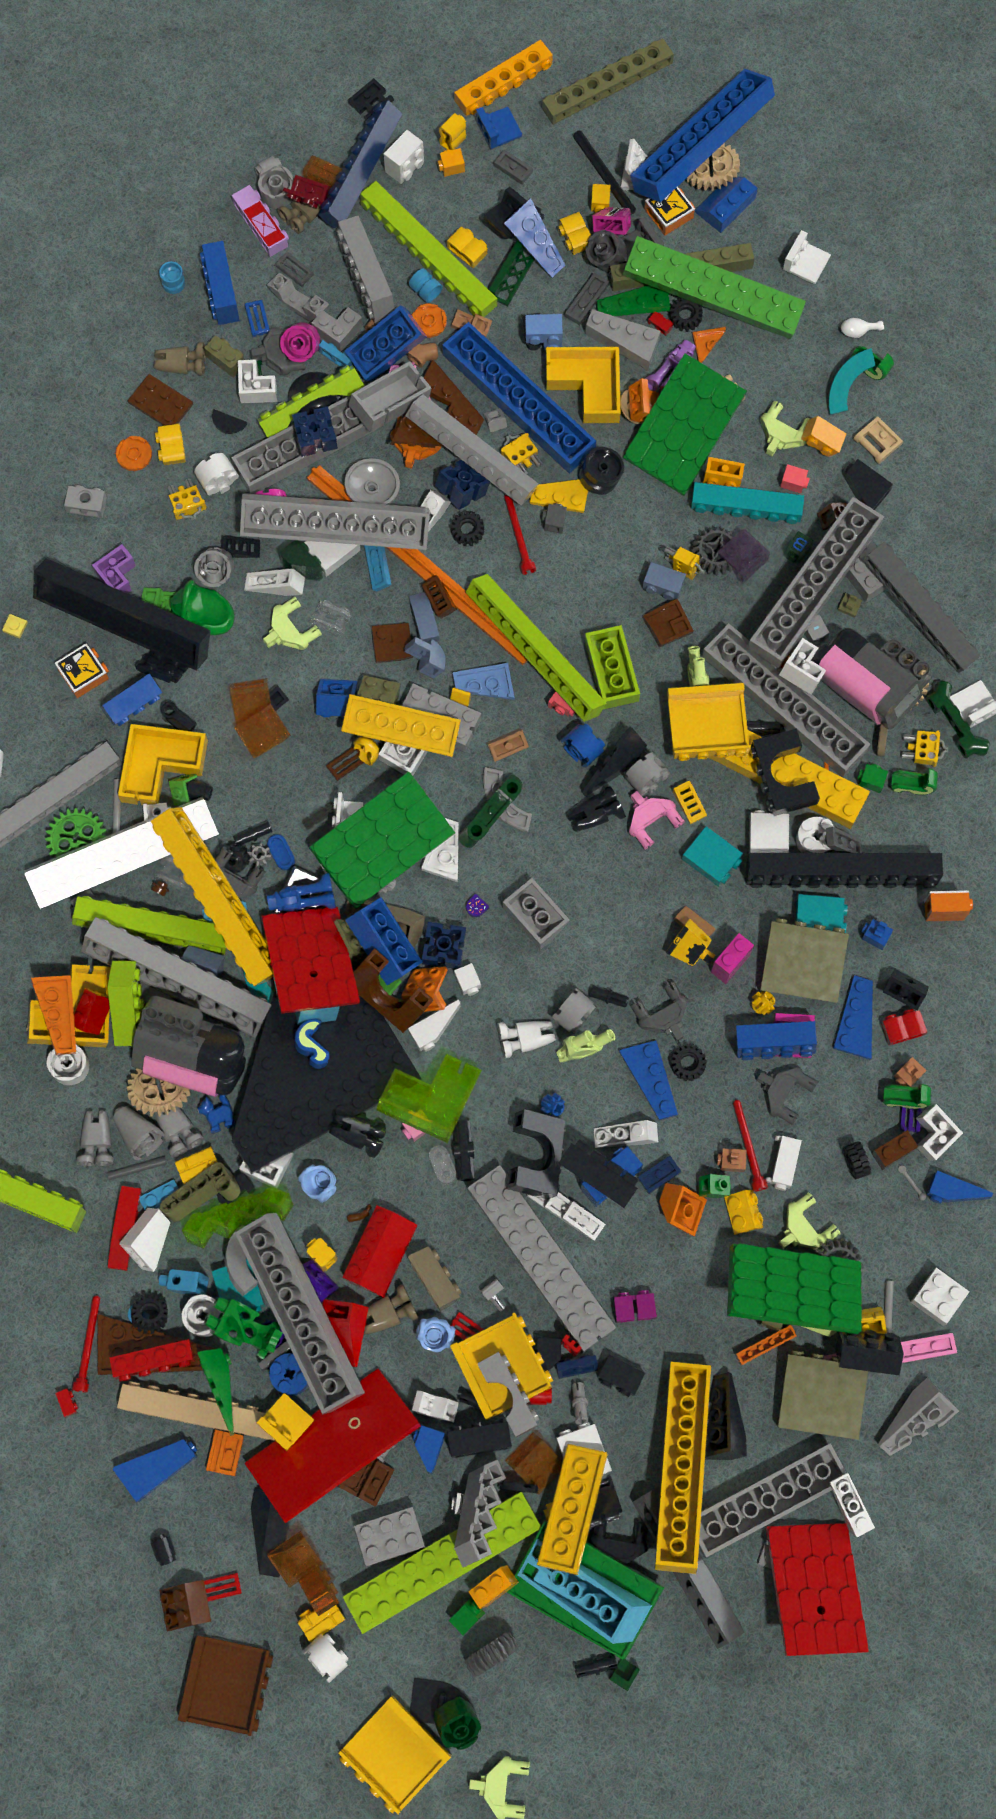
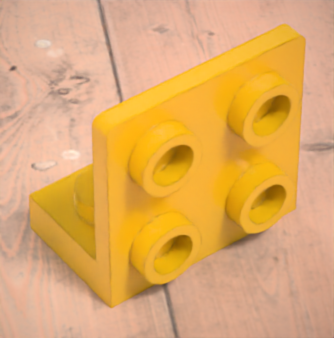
[256,1393,314,1451]

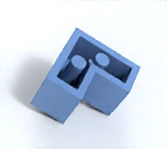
[525,314,563,350]

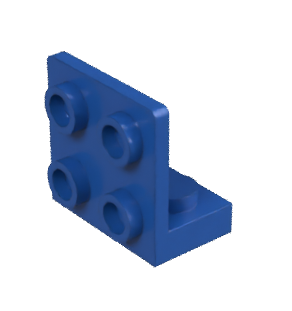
[476,107,522,149]

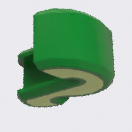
[849,346,894,380]
[891,768,938,795]
[883,1084,931,1109]

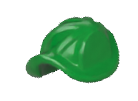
[170,580,235,636]

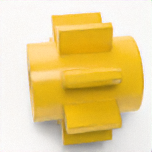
[752,991,775,1015]

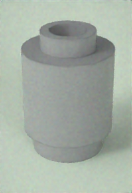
[254,156,282,177]

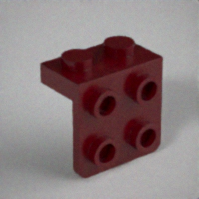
[282,175,330,209]

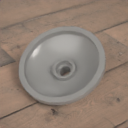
[345,458,400,505]

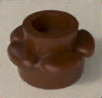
[151,880,169,896]

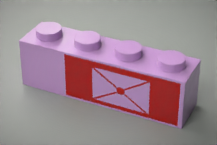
[232,185,289,257]

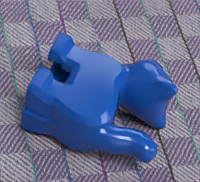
[198,1095,236,1134]

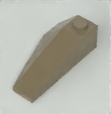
[345,900,425,948]

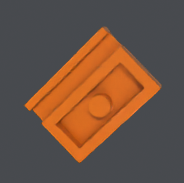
[206,1430,244,1476]

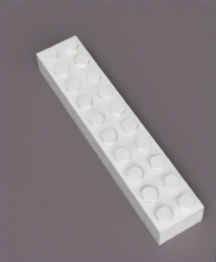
[24,797,218,909]

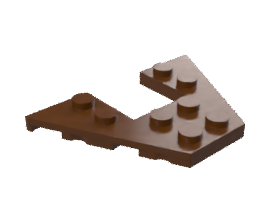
[390,360,484,448]

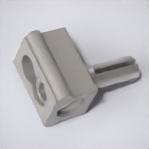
[480,1279,505,1311]

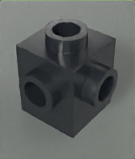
[220,844,250,873]

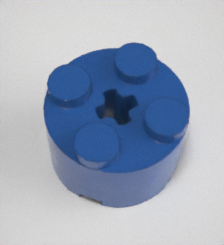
[561,723,605,768]
[269,1353,308,1396]

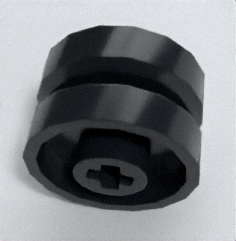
[579,447,624,495]

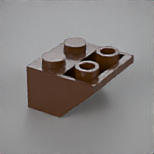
[159,1580,211,1632]

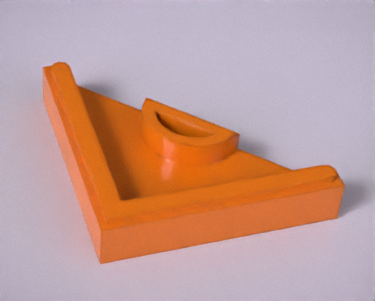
[692,327,726,363]

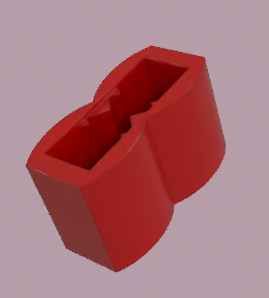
[881,1009,927,1046]

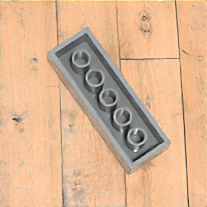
[337,216,395,325]

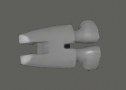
[154,1106,204,1158]
[76,1110,114,1166]

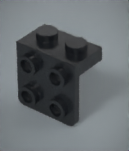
[483,186,527,239]

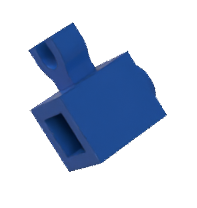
[861,919,893,950]

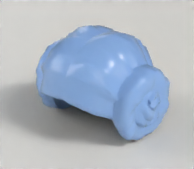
[298,1164,336,1203]
[416,1317,456,1352]

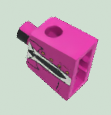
[593,207,631,235]

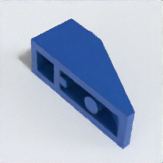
[927,1171,993,1204]

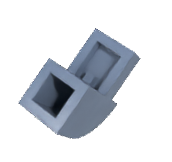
[404,637,446,679]

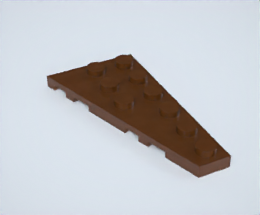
[98,1314,215,1375]

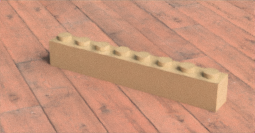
[117,1381,275,1441]

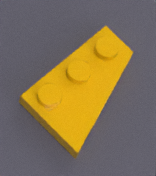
[530,479,588,513]

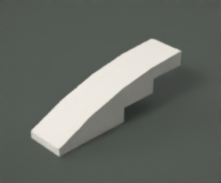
[526,1192,605,1241]

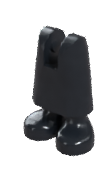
[567,786,626,832]
[329,1114,386,1158]

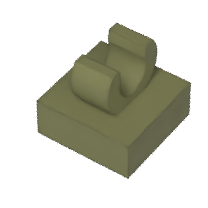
[838,593,863,618]

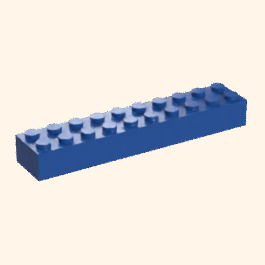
[630,69,775,203]
[442,322,596,474]

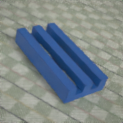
[245,300,270,337]

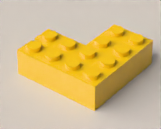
[546,347,621,423]
[118,724,208,805]
[27,964,111,1048]

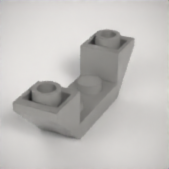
[267,273,329,321]

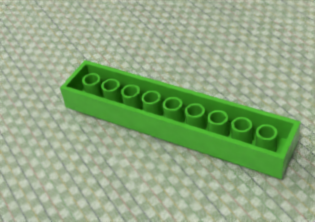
[622,236,806,339]

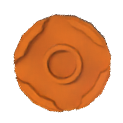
[412,303,447,338]
[116,436,152,471]

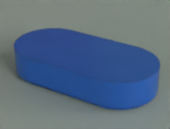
[267,835,295,870]

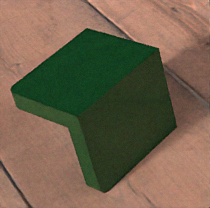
[609,1659,640,1691]

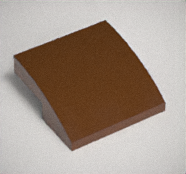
[338,1460,394,1507]

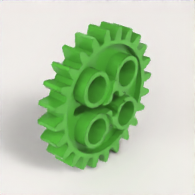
[45,808,107,858]

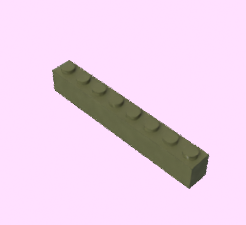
[609,243,754,291]

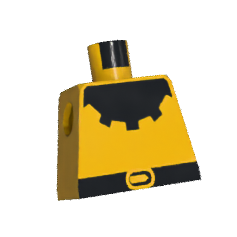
[666,919,715,966]

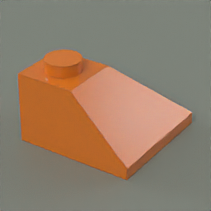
[659,1183,707,1236]

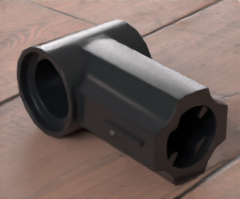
[161,702,197,732]

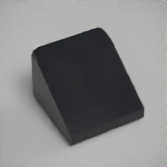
[261,685,289,711]

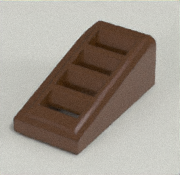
[422,576,457,618]

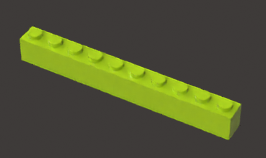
[360,181,497,317]
[466,574,607,722]

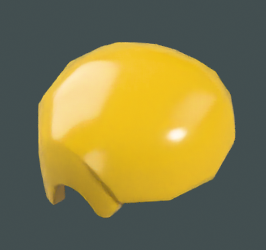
[353,737,380,766]

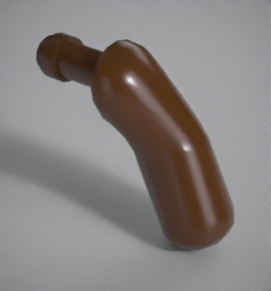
[347,1204,372,1222]

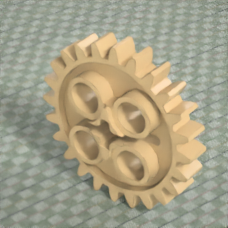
[687,143,740,191]
[127,1068,191,1117]

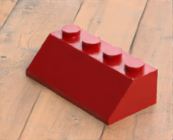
[342,1205,418,1298]

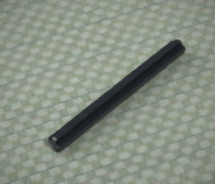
[573,130,636,215]

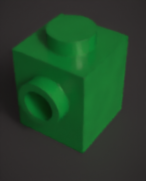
[857,764,888,793]
[699,1174,731,1198]
[449,1598,485,1635]

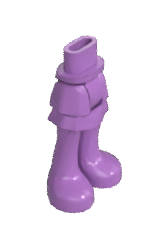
[646,340,696,393]

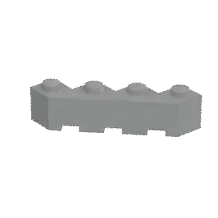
[454,1460,506,1568]

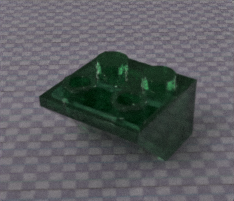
[280,540,323,581]

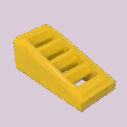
[672,781,707,825]

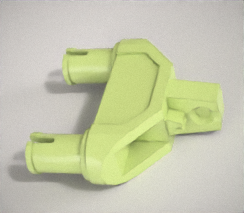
[760,401,809,456]
[263,596,322,650]
[687,646,709,687]
[556,1029,615,1063]
[779,1192,841,1249]
[469,1756,530,1819]

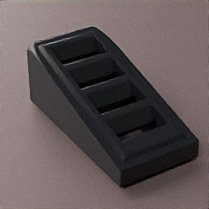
[222,536,260,558]

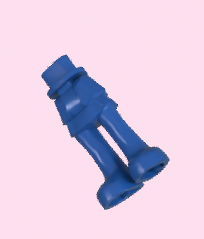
[267,873,336,911]

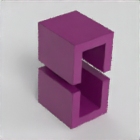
[613,1290,657,1323]

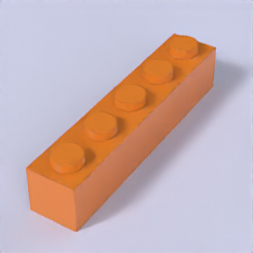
[735,1325,797,1365]

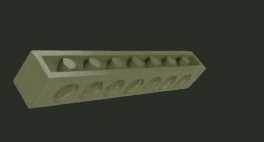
[542,38,674,125]

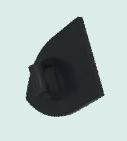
[410,1678,473,1724]

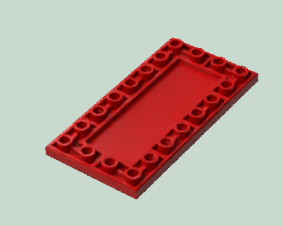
[244,1369,421,1523]

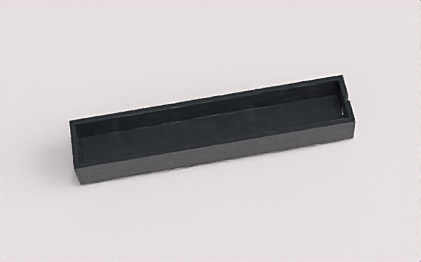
[33,558,210,671]
[746,853,943,888]

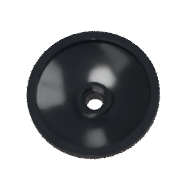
[288,372,342,415]

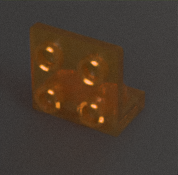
[230,678,273,725]
[234,703,291,758]
[505,1432,563,1494]

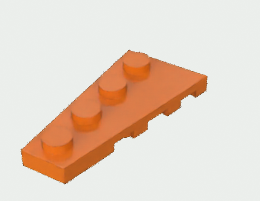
[31,975,76,1055]

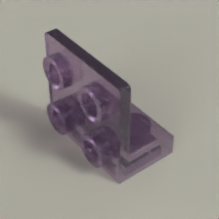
[718,528,770,584]

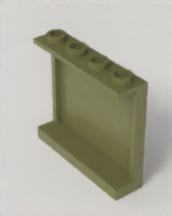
[760,918,849,1003]
[777,1350,868,1440]

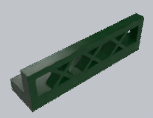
[489,240,535,307]

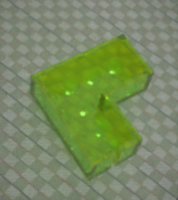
[376,1054,482,1143]

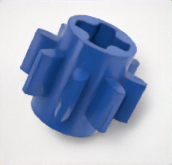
[540,1093,565,1117]

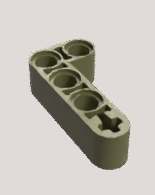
[160,1162,240,1222]

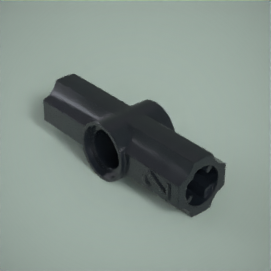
[453,1120,475,1181]

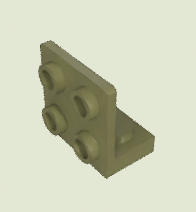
[334,919,368,965]

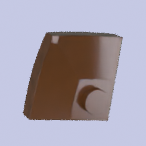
[642,598,694,647]
[372,623,414,663]

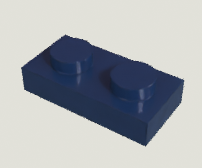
[638,1156,681,1194]
[556,1355,598,1379]

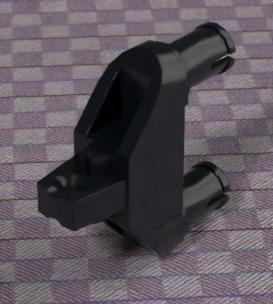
[589,1518,648,1565]

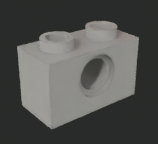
[64,485,107,518]

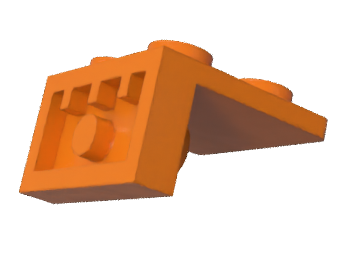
[629,378,660,423]
[401,966,448,1012]

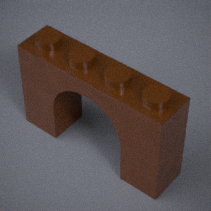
[353,949,433,1033]

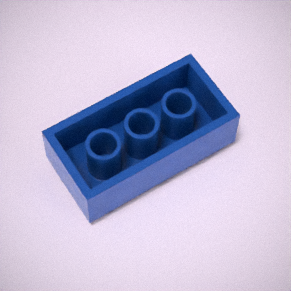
[200,241,240,325]
[345,305,427,382]
[345,897,422,985]
[736,1021,817,1060]

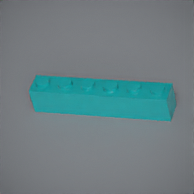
[691,482,804,524]

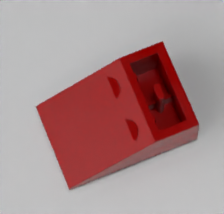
[322,1300,369,1367]

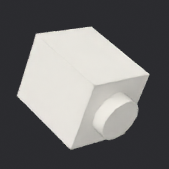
[454,963,481,996]

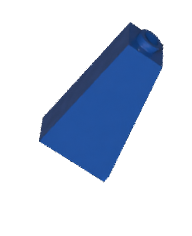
[113,1439,198,1502]

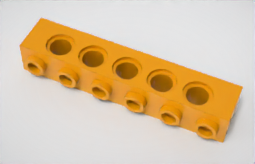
[454,40,553,116]

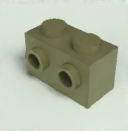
[204,335,244,378]

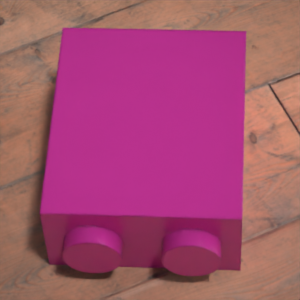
[711,933,754,984]

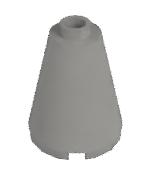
[113,1106,165,1160]

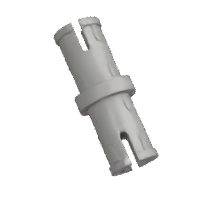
[572,1382,588,1425]

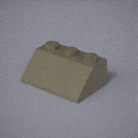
[408,1246,462,1312]

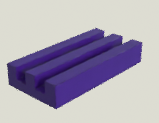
[900,1107,922,1133]

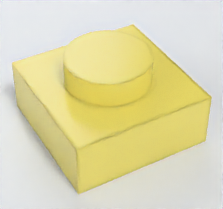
[2,614,28,639]

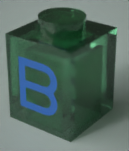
[784,531,814,564]

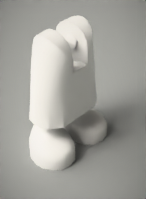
[498,1021,556,1058]

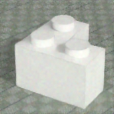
[238,360,277,403]
[779,638,826,695]
[916,1104,963,1161]

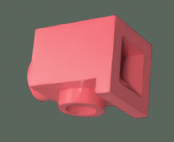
[548,692,576,717]

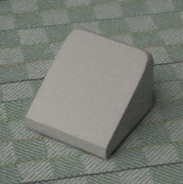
[483,408,507,432]

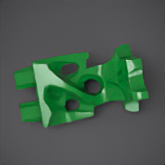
[203,1297,283,1359]

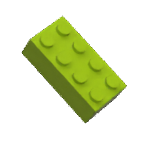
[585,625,640,710]
[107,961,144,1046]

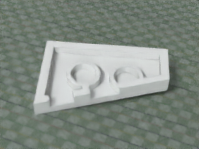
[422,818,459,882]

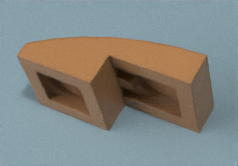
[451,309,492,338]

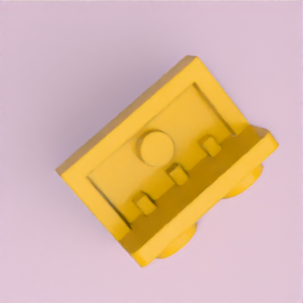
[724,1190,763,1235]

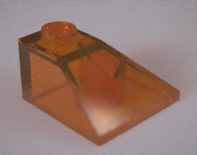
[267,1530,323,1588]

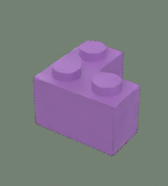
[92,544,136,593]

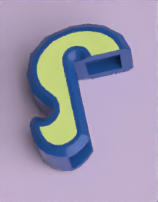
[294,1019,329,1069]

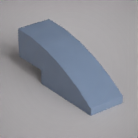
[409,592,440,642]

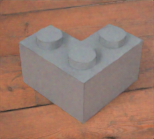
[311,307,363,352]

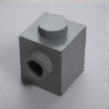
[542,503,567,534]

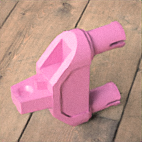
[629,791,685,850]

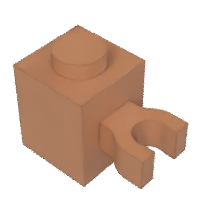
[894,1057,927,1087]
[717,1148,746,1172]

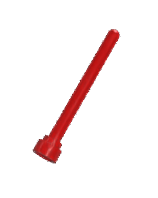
[504,494,536,575]
[733,1100,768,1192]
[72,1296,100,1393]

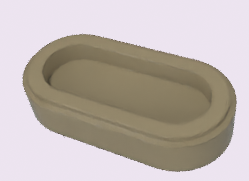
[877,723,888,757]

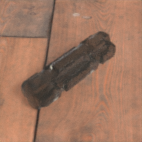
[302,802,335,830]

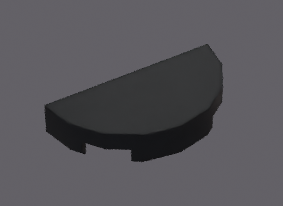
[212,409,247,434]
[499,1481,538,1494]

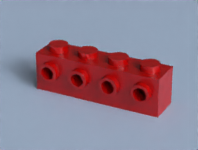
[109,1339,196,1382]

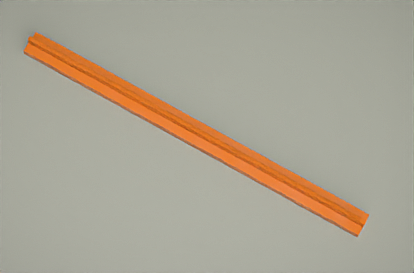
[307,465,528,665]

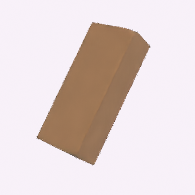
[486,728,529,762]
[674,906,716,937]

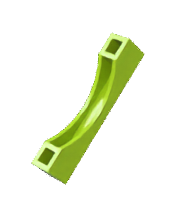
[257,365,364,438]

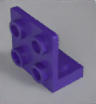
[303,1259,339,1303]

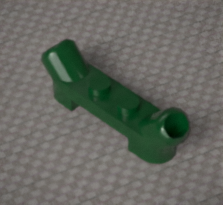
[926,681,990,758]
[458,775,523,848]

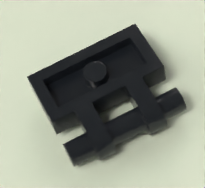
[348,78,394,121]

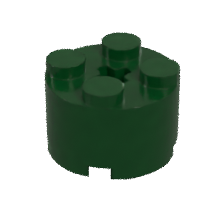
[434,1697,481,1750]

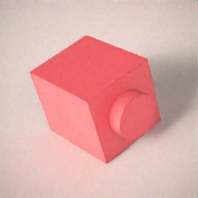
[781,464,810,493]

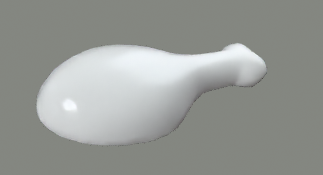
[841,318,884,338]

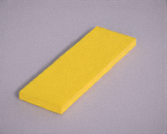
[341,694,461,757]
[537,1444,608,1575]

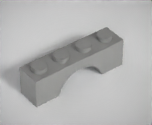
[478,1352,540,1438]

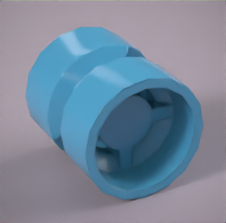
[159,261,185,294]
[409,268,443,303]

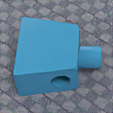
[159,1269,209,1296]

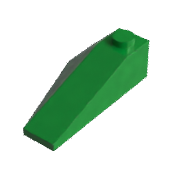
[197,1348,234,1436]

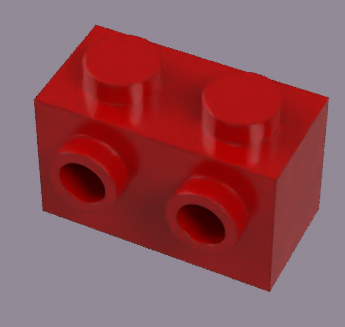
[74,988,110,1035]

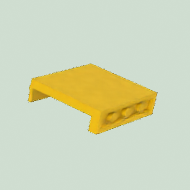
[667,683,751,761]
[450,1313,553,1420]
[338,1695,452,1814]

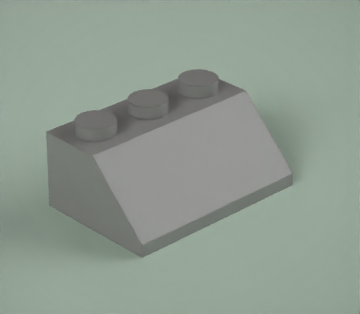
[503,878,570,950]

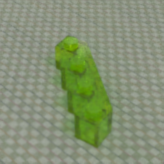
[182,1187,294,1249]

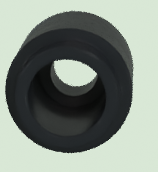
[186,780,213,801]
[151,1534,176,1566]

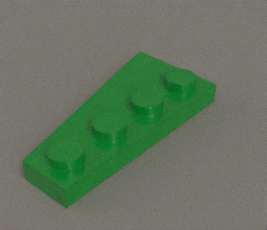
[597,285,670,316]

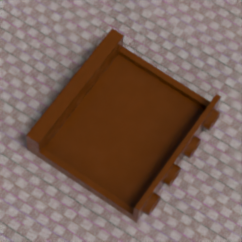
[178,1635,274,1736]

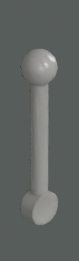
[898,1165,926,1201]

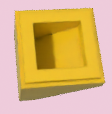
[450,688,471,707]

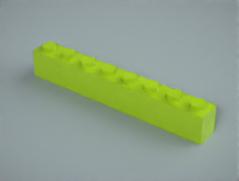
[72,896,226,955]

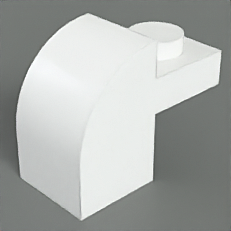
[412,1390,459,1423]

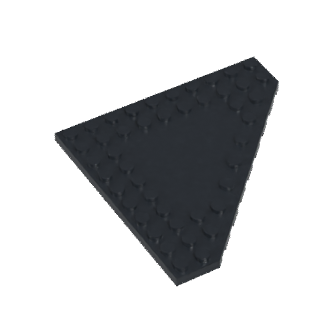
[232,965,422,1175]

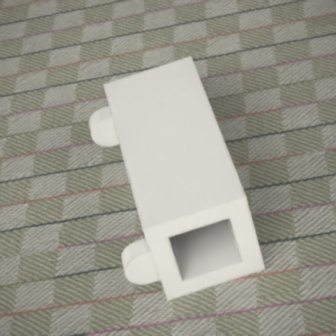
[766,1136,802,1191]

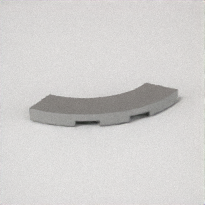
[483,767,532,833]
[225,1224,258,1296]

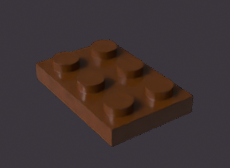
[128,374,193,426]

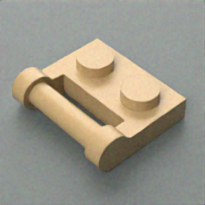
[853,416,903,464]

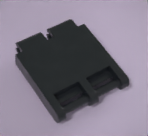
[136,650,189,683]
[590,1476,622,1528]

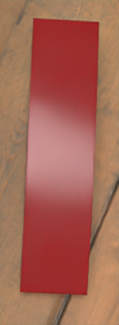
[108,1186,142,1271]

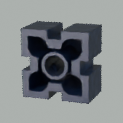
[292,406,338,457]
[435,459,490,510]
[422,922,466,969]

